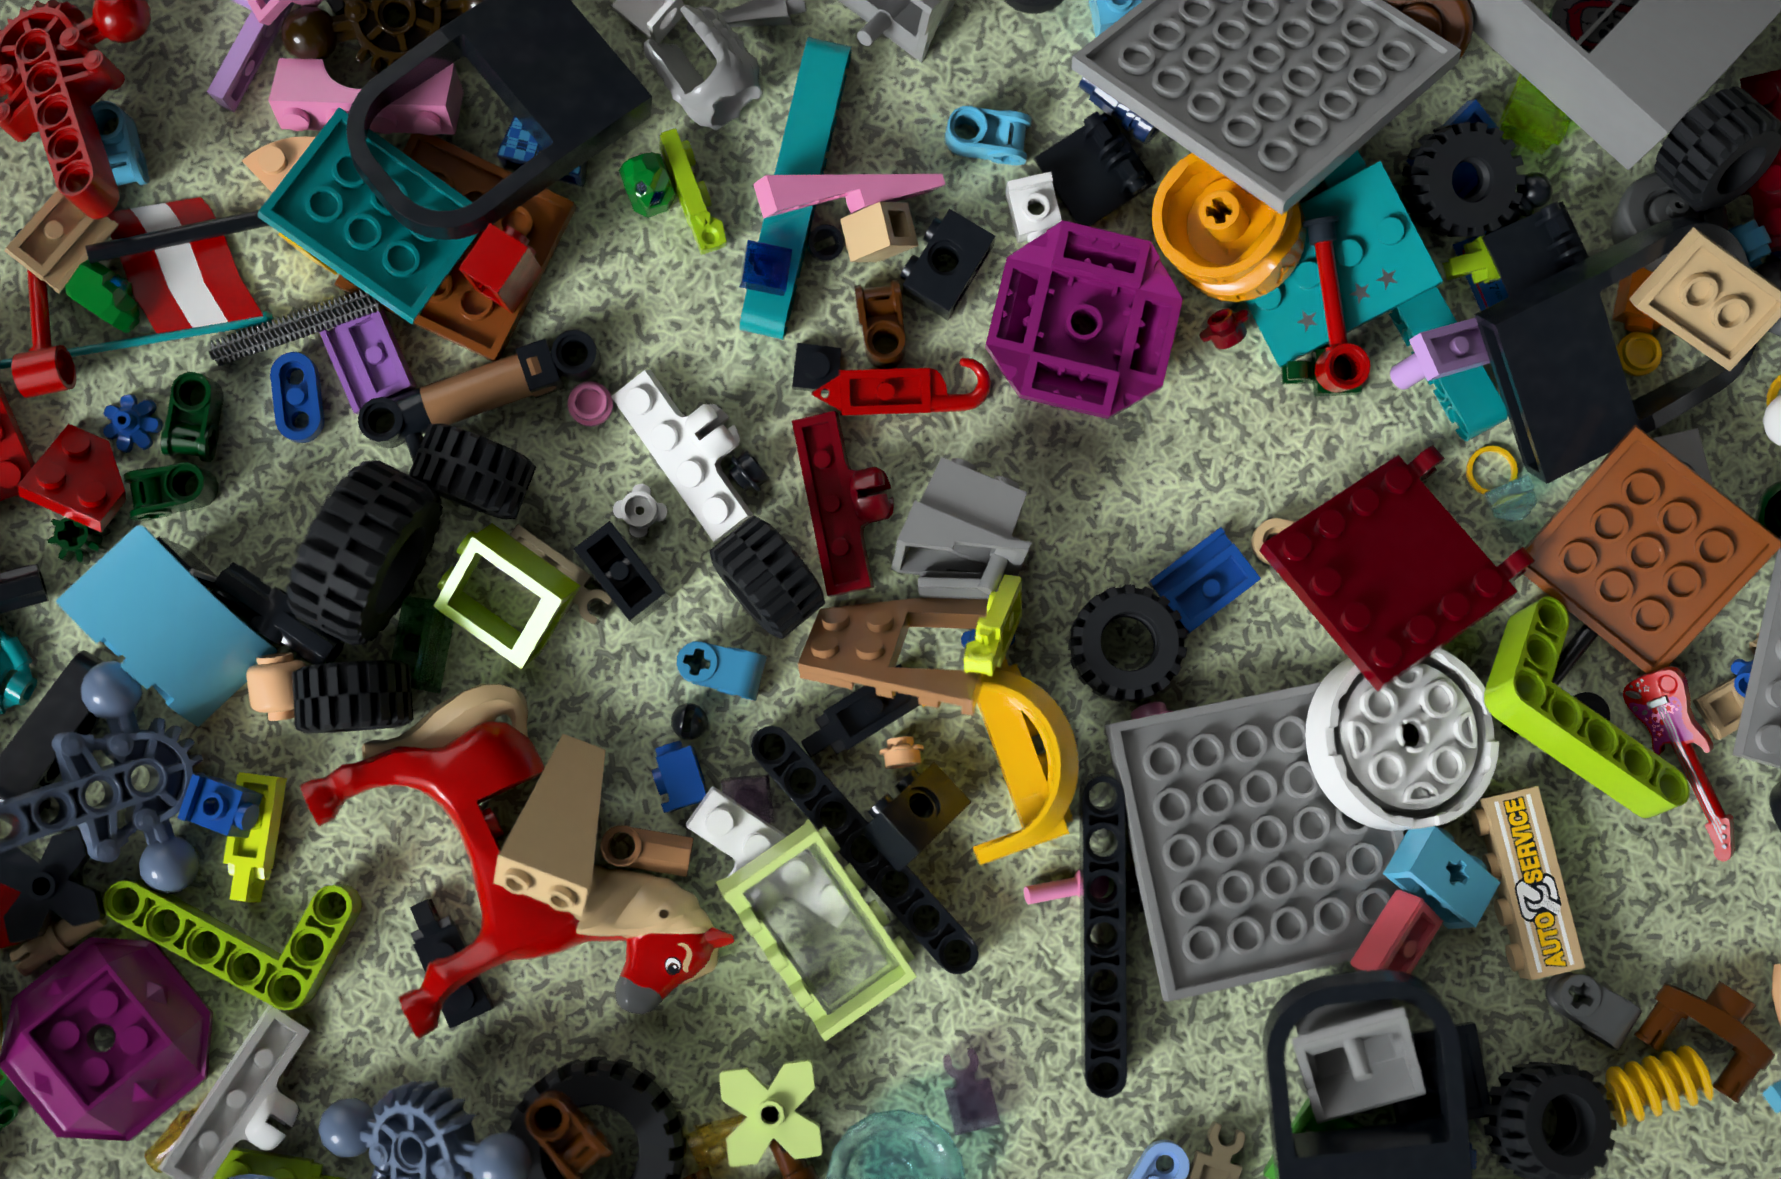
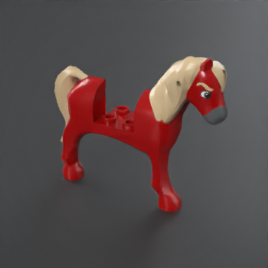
[300,684,735,1040]

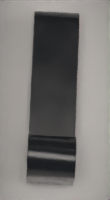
[0,650,105,825]

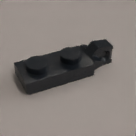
[801,663,920,758]
[410,899,495,1029]

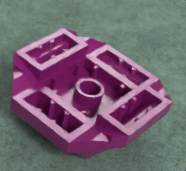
[985,220,1183,419]
[0,937,213,1141]

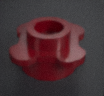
[1199,308,1250,349]

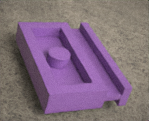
[319,309,417,415]

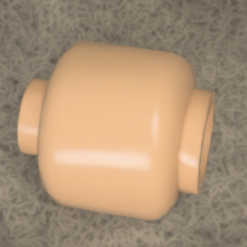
[246,652,306,721]

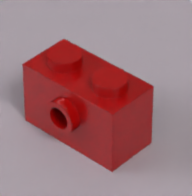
[459,223,542,314]

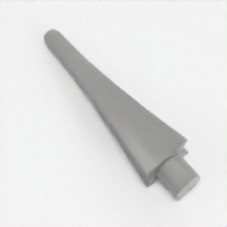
[687,0,807,32]

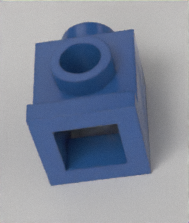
[652,740,708,813]
[177,774,263,838]

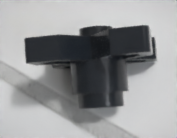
[0,829,106,943]

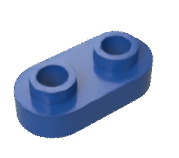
[270,352,325,443]

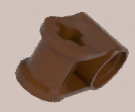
[854,279,905,369]
[526,1090,614,1179]

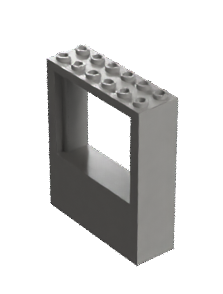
[1468,0,1781,170]

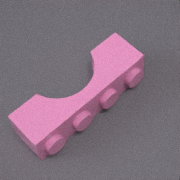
[268,58,464,135]

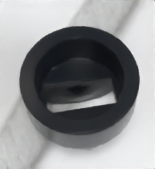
[807,224,844,262]
[671,703,708,740]

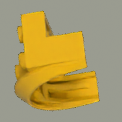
[922,656,1079,865]

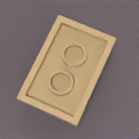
[1629,227,1781,371]

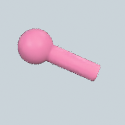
[1024,869,1109,905]

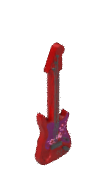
[1622,667,1735,862]

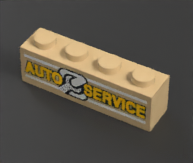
[1471,786,1586,980]

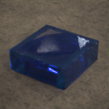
[739,240,792,296]

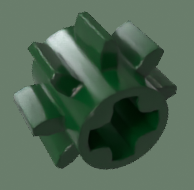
[47,517,110,565]

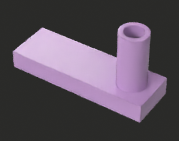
[207,0,294,112]
[1390,317,1490,389]

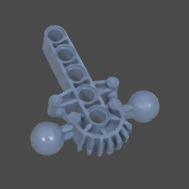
[0,661,205,895]
[318,1080,532,1179]

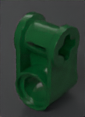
[160,372,223,463]
[123,462,219,521]

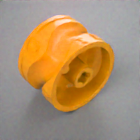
[1152,153,1306,302]

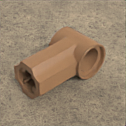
[600,825,694,877]

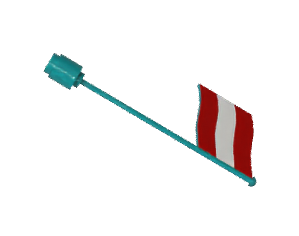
[0,197,274,369]

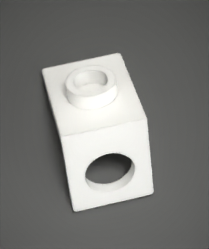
[612,0,684,43]

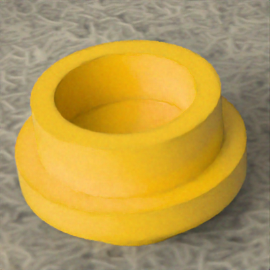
[1616,331,1662,376]

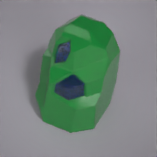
[619,152,676,218]
[65,259,140,333]

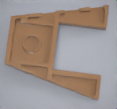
[798,597,988,715]

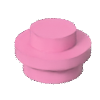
[568,381,613,427]

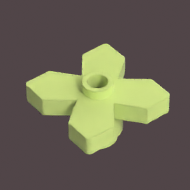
[719,1059,823,1167]

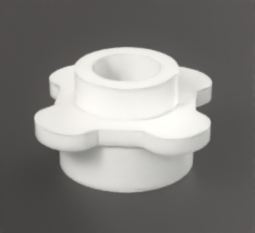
[613,484,667,538]

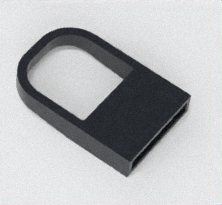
[347,0,652,240]
[1475,217,1757,484]
[1262,970,1472,1179]

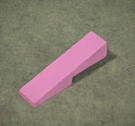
[753,174,946,218]

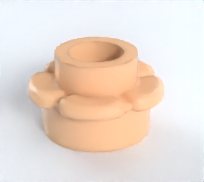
[879,736,924,769]

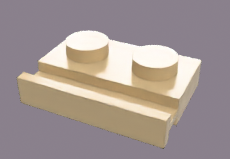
[4,189,119,294]

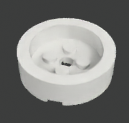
[1305,649,1499,831]

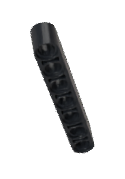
[751,726,979,975]
[1079,772,1127,1098]

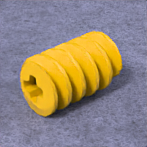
[1604,1045,1713,1127]

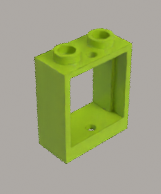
[433,523,581,669]

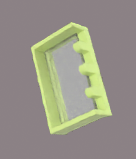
[715,819,917,1042]

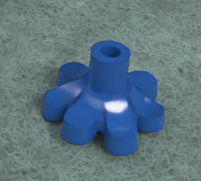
[103,394,162,453]

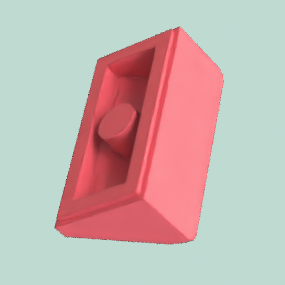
[1350,890,1443,974]

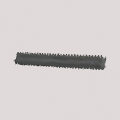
[209,289,383,366]

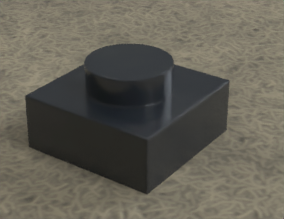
[792,343,842,393]

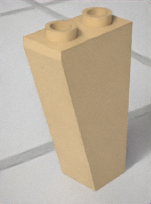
[494,734,606,917]

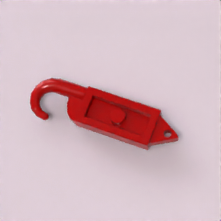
[811,358,991,416]

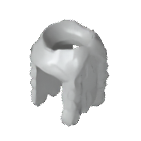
[643,5,763,131]

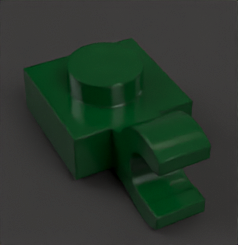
[1281,349,1362,396]

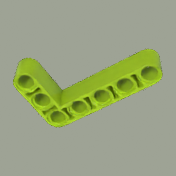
[1484,596,1690,818]
[103,880,362,1010]

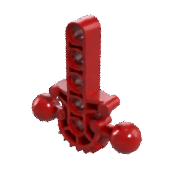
[0,0,151,219]

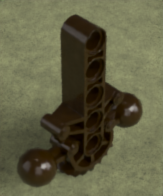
[281,0,483,74]

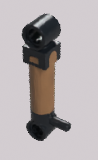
[358,330,602,462]

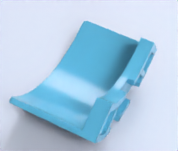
[56,525,277,727]

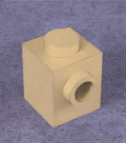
[840,202,919,262]

